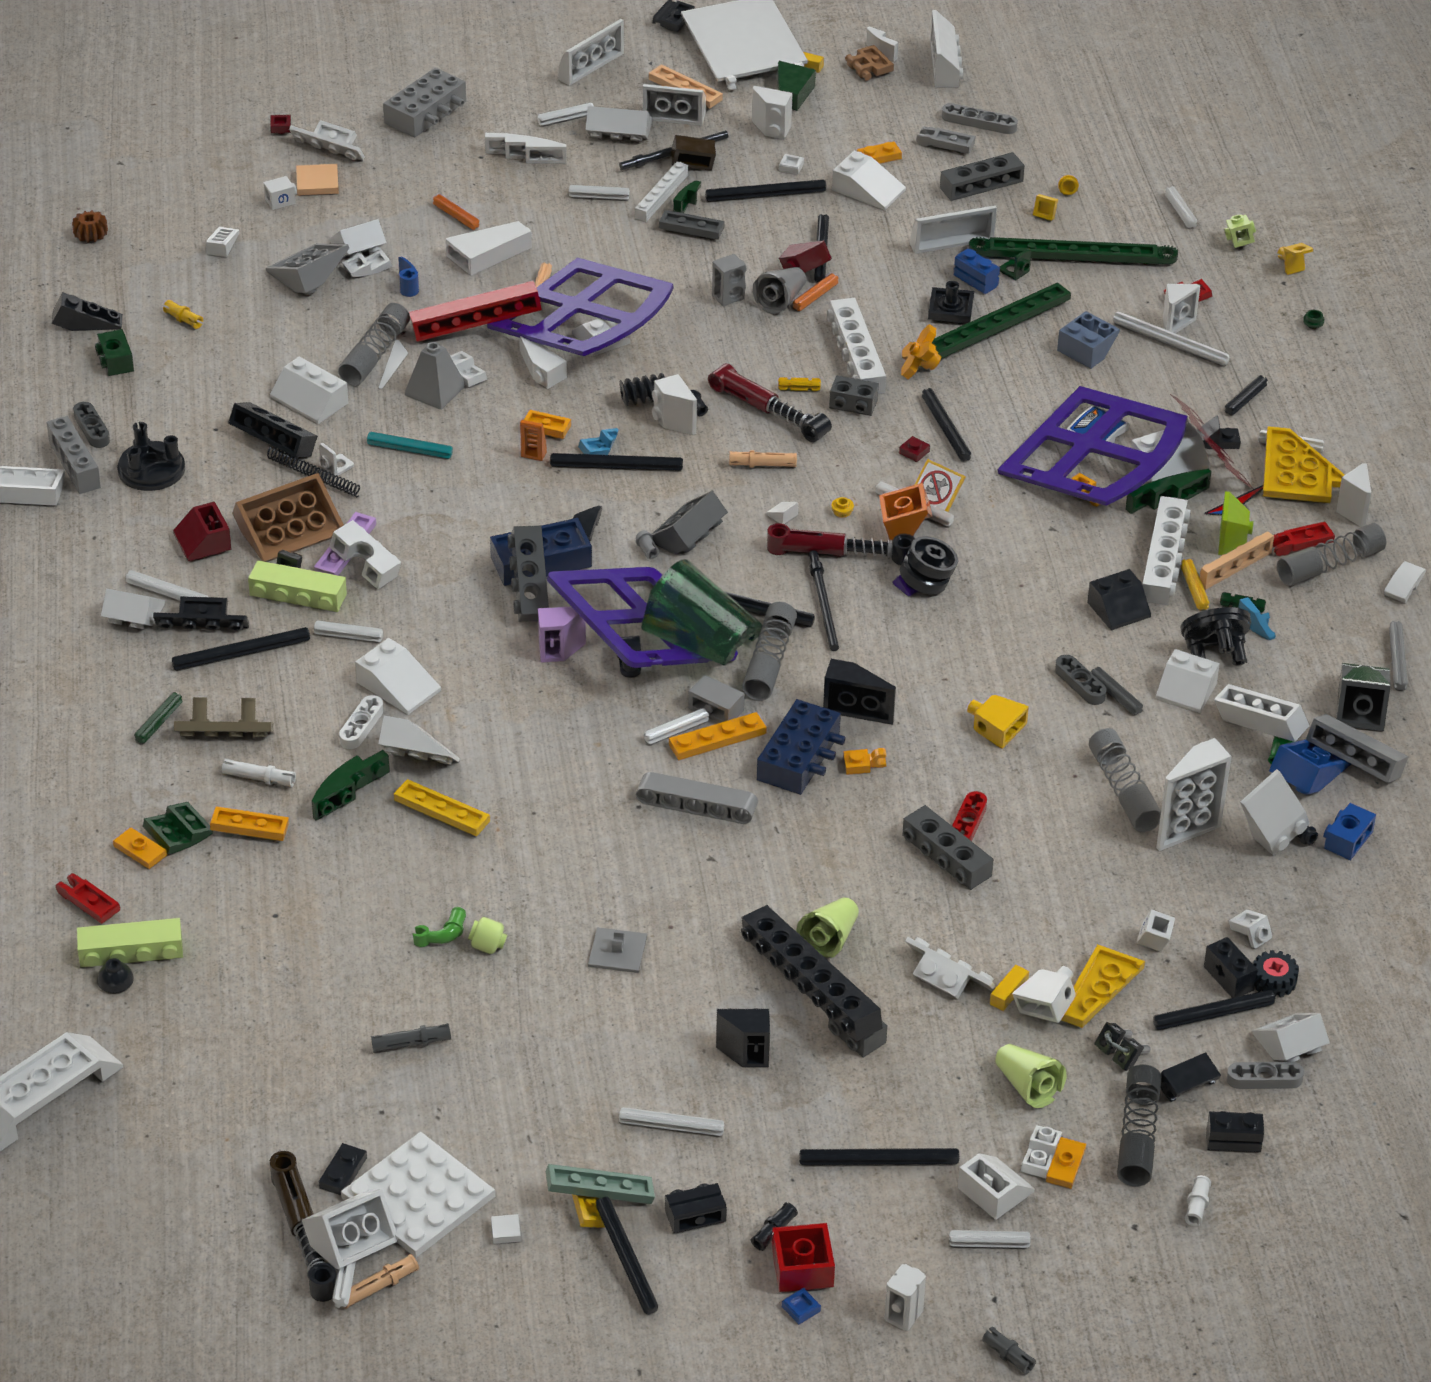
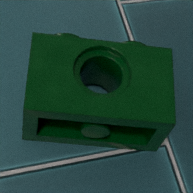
[95,329,134,376]

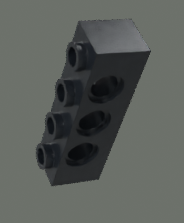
[228,402,318,457]

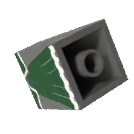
[1336,663,1391,731]

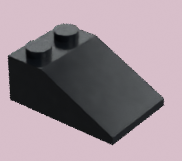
[823,658,896,725]

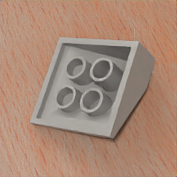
[266,243,349,295]

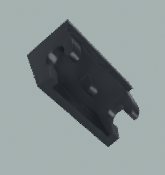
[1161,1052,1221,1102]

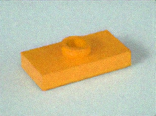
[113,827,167,869]
[1046,1137,1086,1189]

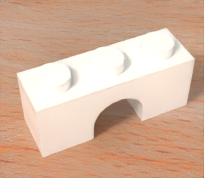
[329,520,401,589]

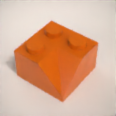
[879,483,932,540]

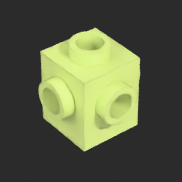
[1224,214,1256,248]

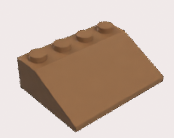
[232,473,344,562]

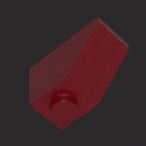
[779,240,832,273]

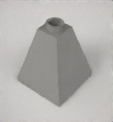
[405,342,465,410]

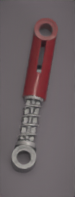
[708,363,832,443]
[767,523,915,565]

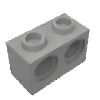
[712,254,747,306]

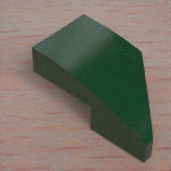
[673,180,701,213]

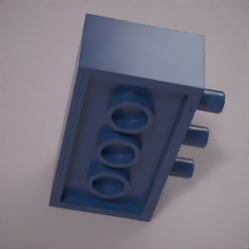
[490,518,592,586]
[757,699,846,795]

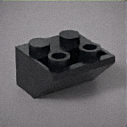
[716,1008,770,1068]

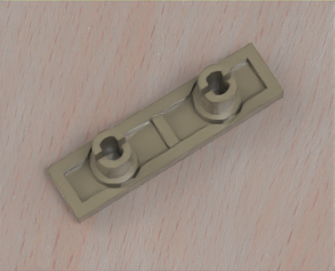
[174,697,274,737]

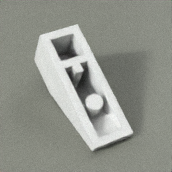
[519,336,567,389]

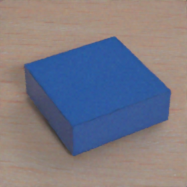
[782,1288,821,1325]

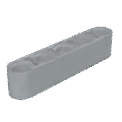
[636,772,758,824]

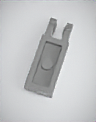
[916,127,976,154]

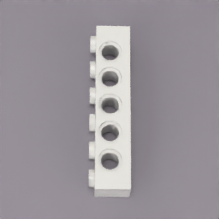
[827,298,886,394]
[1142,496,1191,605]

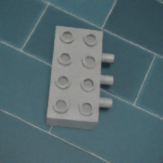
[383,68,466,138]

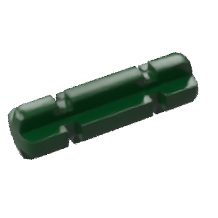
[1220,592,1266,613]

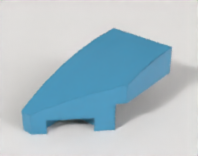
[578,428,619,455]
[1239,597,1276,640]

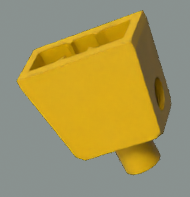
[967,695,1029,749]

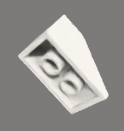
[832,150,906,211]
[355,638,441,715]
[1240,769,1310,856]

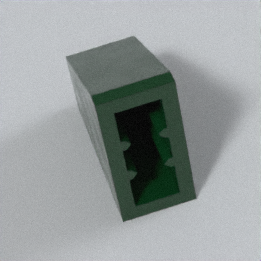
[777,60,816,111]

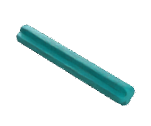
[367,431,453,459]

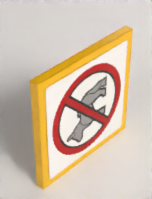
[914,459,966,512]

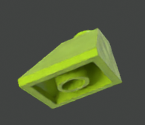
[1218,491,1254,556]

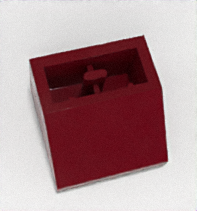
[173,501,232,561]

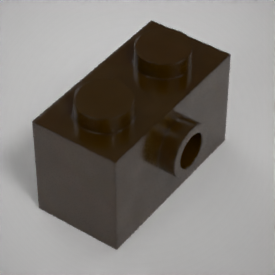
[671,135,716,171]

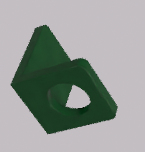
[999,248,1031,281]

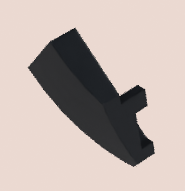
[573,505,602,541]

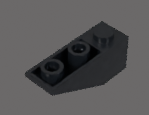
[52,292,123,331]

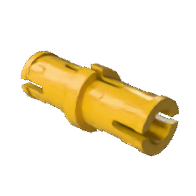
[163,300,204,329]

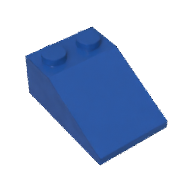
[1269,739,1351,795]

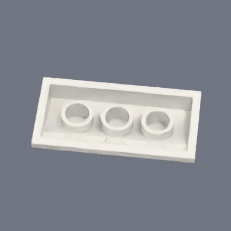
[558,19,624,86]

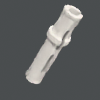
[222,759,296,787]

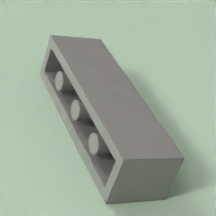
[1306,714,1409,783]

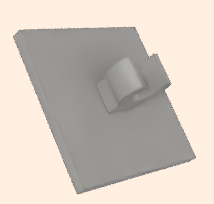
[588,927,647,973]

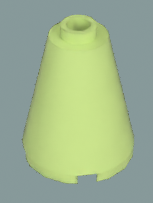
[796,897,859,958]
[995,1044,1067,1108]

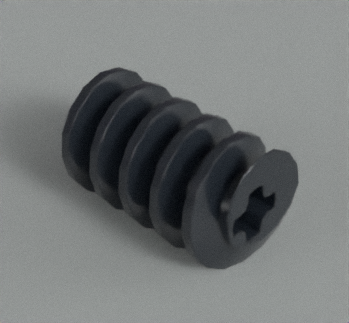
[619,373,665,407]

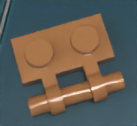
[845,45,894,81]

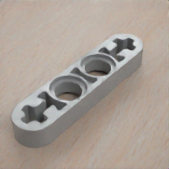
[942,103,1018,134]

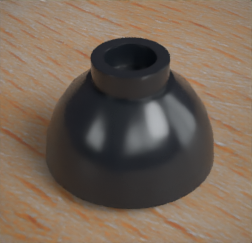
[97,958,134,993]

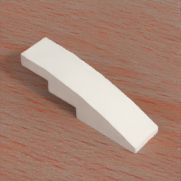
[485,133,566,164]

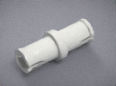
[1185,1175,1211,1226]

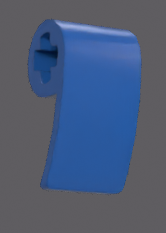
[398,257,419,297]

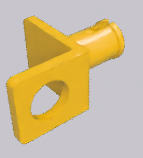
[1277,243,1313,275]

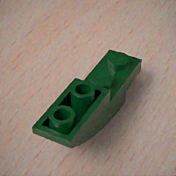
[312,750,390,821]

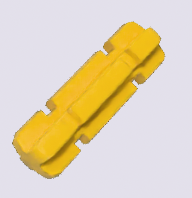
[778,377,821,391]

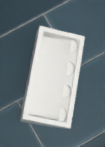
[910,205,997,254]
[0,466,65,506]

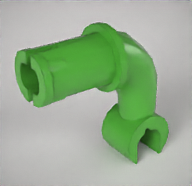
[413,907,466,947]

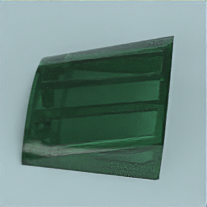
[641,559,763,666]

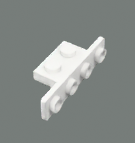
[289,120,365,161]
[905,937,997,999]

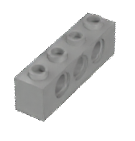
[46,416,101,494]

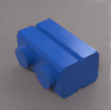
[954,249,1000,294]

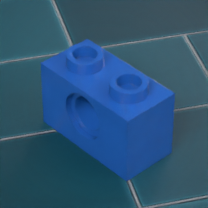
[1323,803,1376,861]

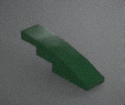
[1125,469,1212,514]

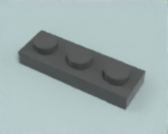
[659,210,725,240]

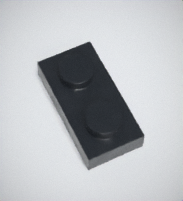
[319,1143,367,1195]

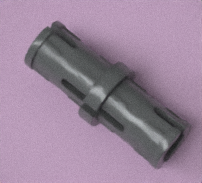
[982,1327,1036,1374]

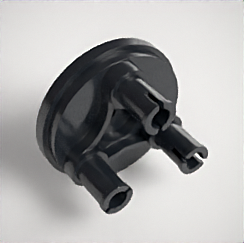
[117,422,185,491]
[1180,607,1251,666]

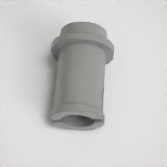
[635,530,659,559]

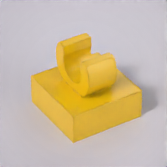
[1033,194,1058,221]

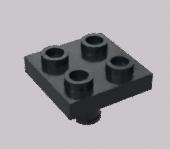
[928,281,974,323]

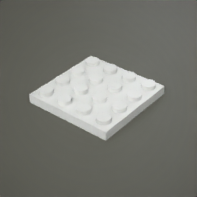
[341,1131,495,1258]

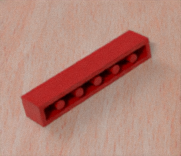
[409,281,542,342]

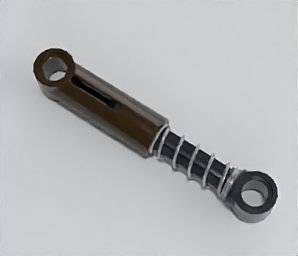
[269,1151,336,1302]

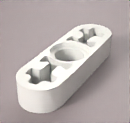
[339,695,383,749]

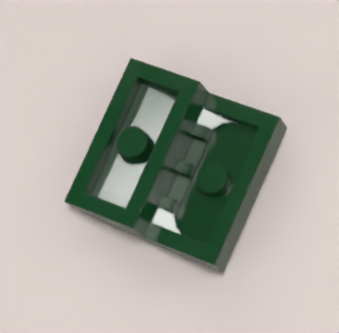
[143,802,213,855]

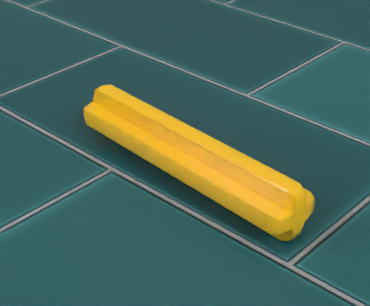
[1180,558,1210,611]

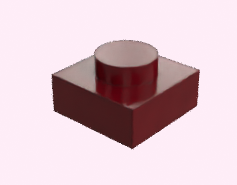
[270,115,291,134]
[899,436,930,462]

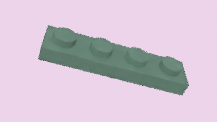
[545,1164,655,1204]

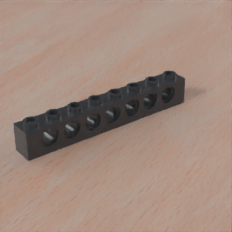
[741,905,883,1042]

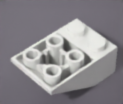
[378,716,460,765]

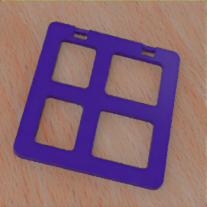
[547,567,738,668]

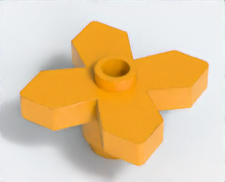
[901,324,941,380]

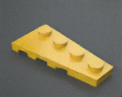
[1061,944,1145,1028]

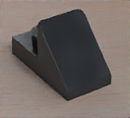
[1197,415,1241,449]

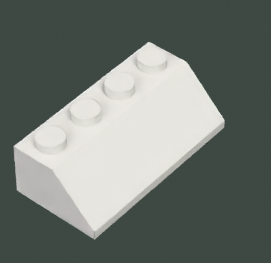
[930,10,963,87]

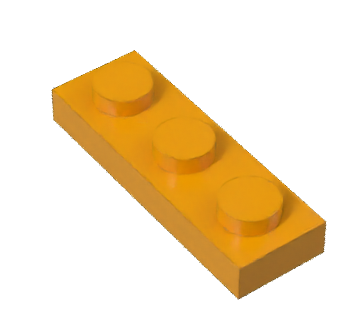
[210,806,289,841]

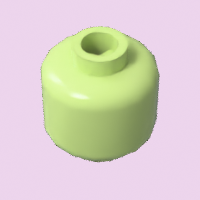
[468,917,507,954]

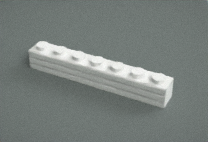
[635,162,688,222]

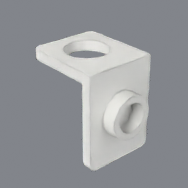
[319,443,354,476]

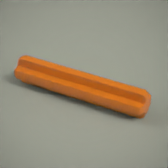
[433,194,480,230]
[793,273,839,311]

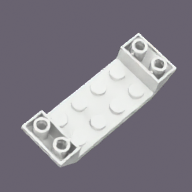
[0,1032,123,1151]

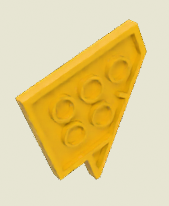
[1263,426,1345,503]

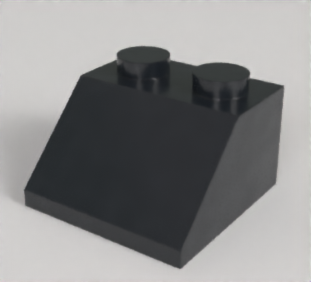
[1087,569,1151,630]

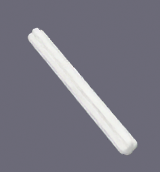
[1113,312,1230,366]

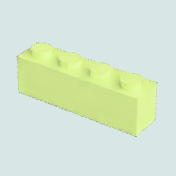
[248,561,347,612]
[77,918,183,967]

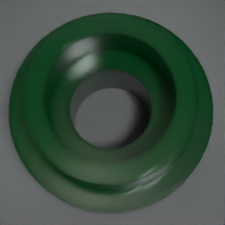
[1303,309,1325,329]

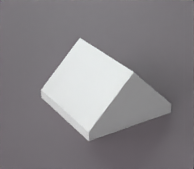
[1163,284,1200,334]
[1336,463,1371,527]

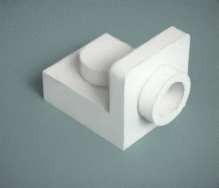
[1229,909,1272,948]

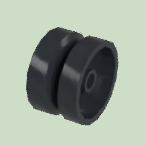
[899,536,959,594]

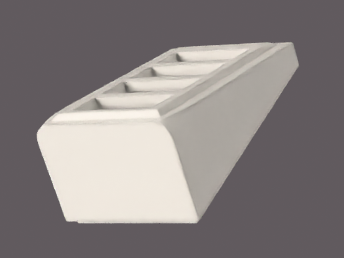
[206,227,240,257]

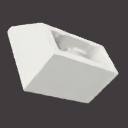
[958,1153,1035,1220]

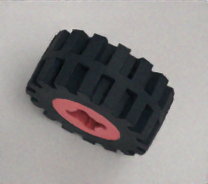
[1253,950,1299,997]

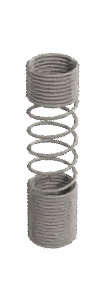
[338,303,410,386]
[1277,523,1387,586]
[742,601,797,701]
[1088,728,1161,832]

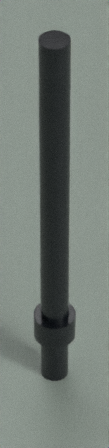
[619,130,729,170]
[809,550,839,651]

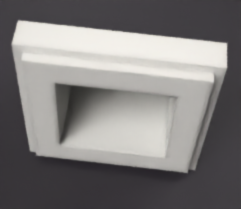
[766,502,798,524]

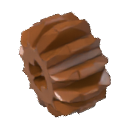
[72,210,108,243]

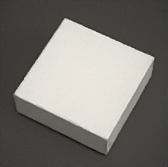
[779,154,804,175]
[491,1214,521,1244]

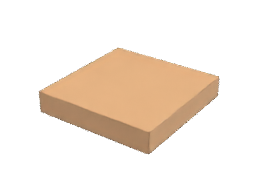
[296,164,339,196]

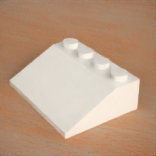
[1156,738,1232,851]

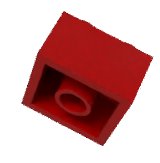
[772,1223,835,1292]

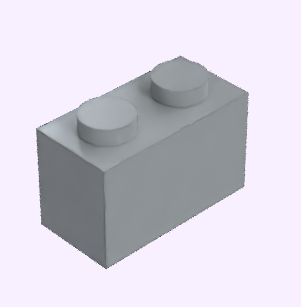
[688,675,744,723]

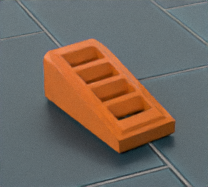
[520,420,547,461]

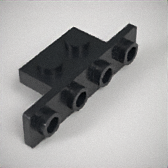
[153,596,249,631]

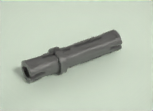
[371,1023,451,1053]

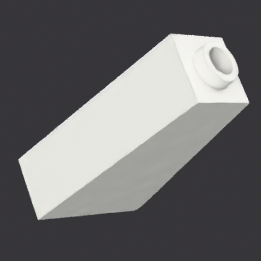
[445,221,532,276]

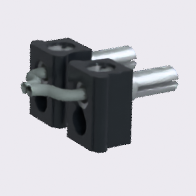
[1094,1022,1151,1071]

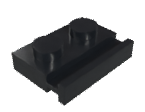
[652,0,695,32]

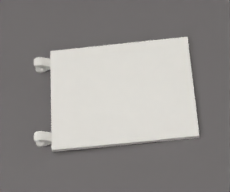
[681,0,807,90]

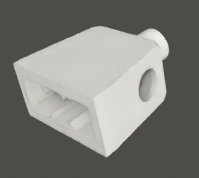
[1012,966,1076,1023]

